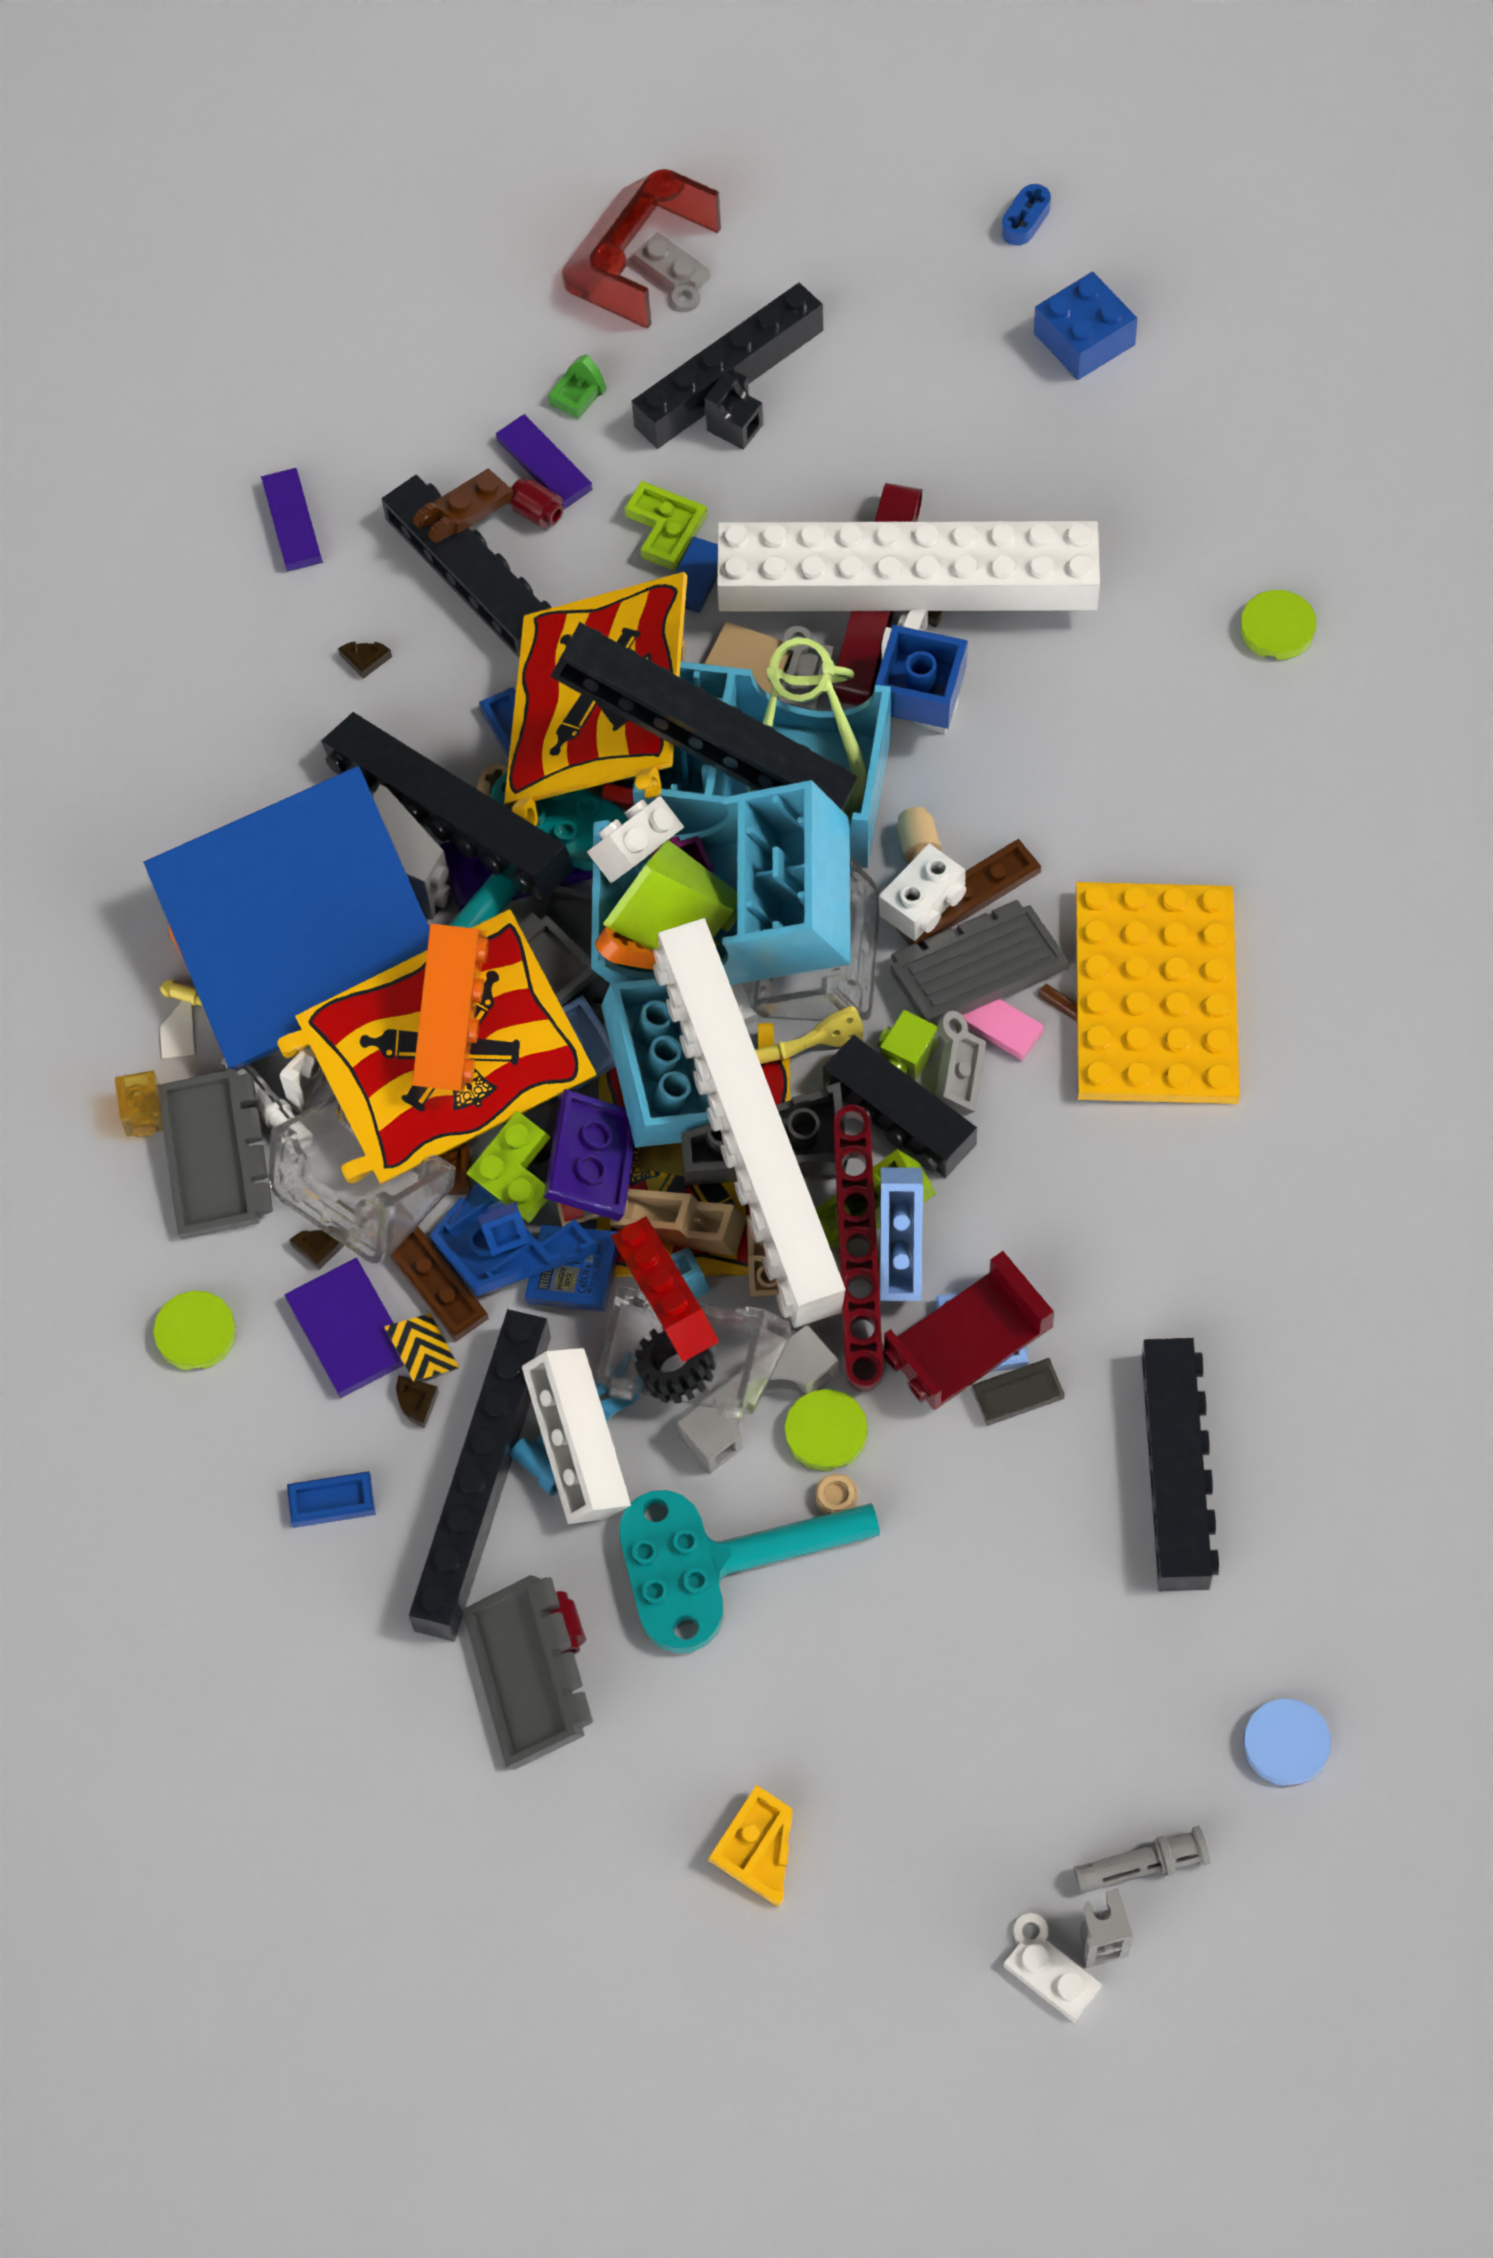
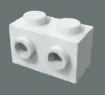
[587,796,684,883]
[878,843,966,941]

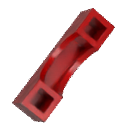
[611,1216,719,1362]

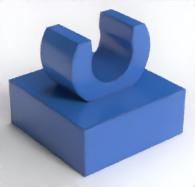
[477,1201,531,1256]

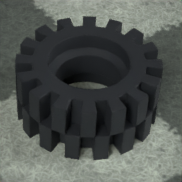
[634,1327,716,1403]

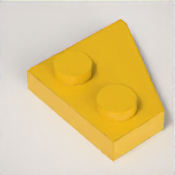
[708,1785,793,1907]

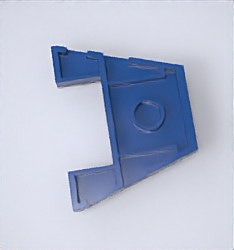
[429,1168,598,1296]

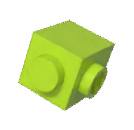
[877,1010,939,1081]

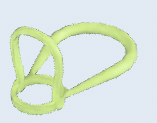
[748,637,867,822]

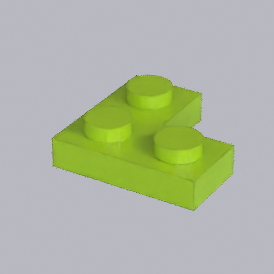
[625,480,708,571]
[466,1111,551,1223]

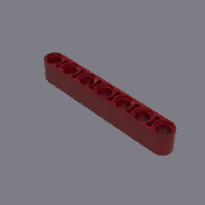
[832,483,923,706]
[833,1105,883,1392]

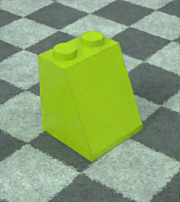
[603,839,737,950]

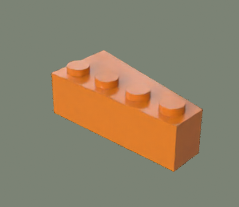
[412,924,488,1091]

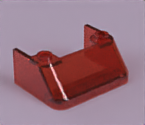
[562,169,721,329]

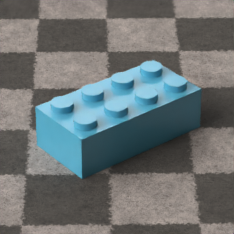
[601,979,710,1148]

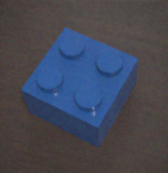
[1034,271,1138,380]
[874,625,968,729]

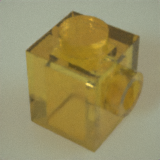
[115,1070,163,1137]

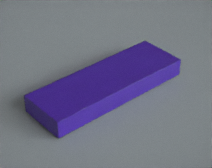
[495,414,593,509]
[261,468,323,572]

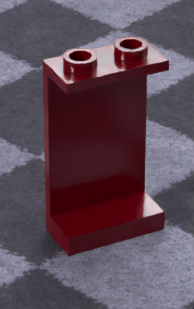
[883,1251,1054,1411]

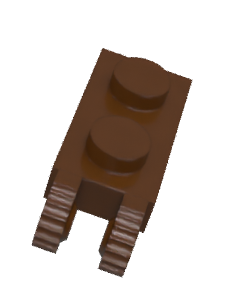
[412,468,513,543]

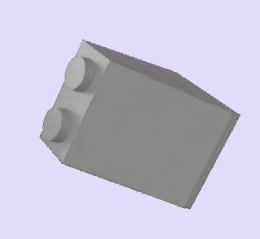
[373,785,453,919]

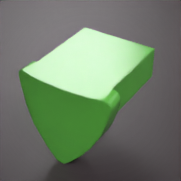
[548,354,607,419]

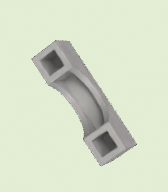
[677,1324,839,1474]

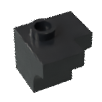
[704,371,763,450]

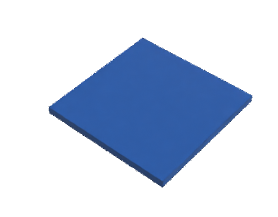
[143,766,430,1070]

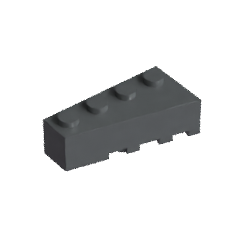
[681,1082,848,1186]

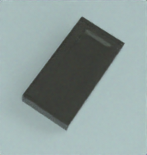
[972,1358,1065,1426]

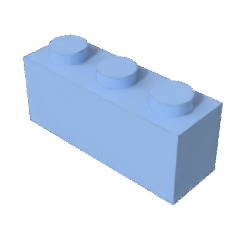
[880,1167,923,1301]

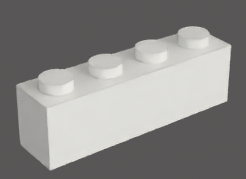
[522,1348,631,1524]

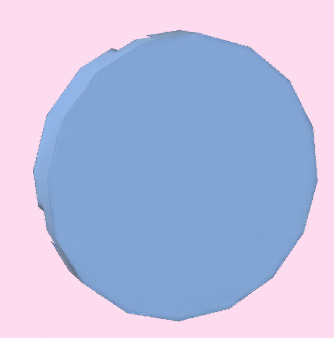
[1244,1698,1331,1786]

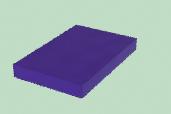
[543,1089,635,1221]
[284,1257,404,1399]

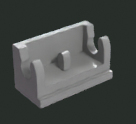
[1080,1888,1133,1968]

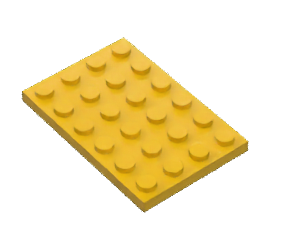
[1075,882,1240,1104]

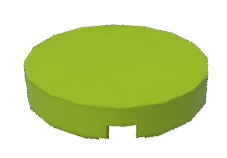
[1240,590,1316,660]
[153,1290,236,1370]
[785,1389,868,1472]

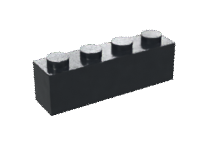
[822,1035,977,1178]

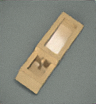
[610,1189,747,1256]

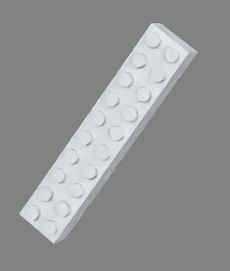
[717,521,1100,612]
[653,918,846,1328]

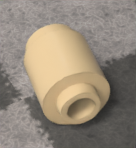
[896,807,942,864]

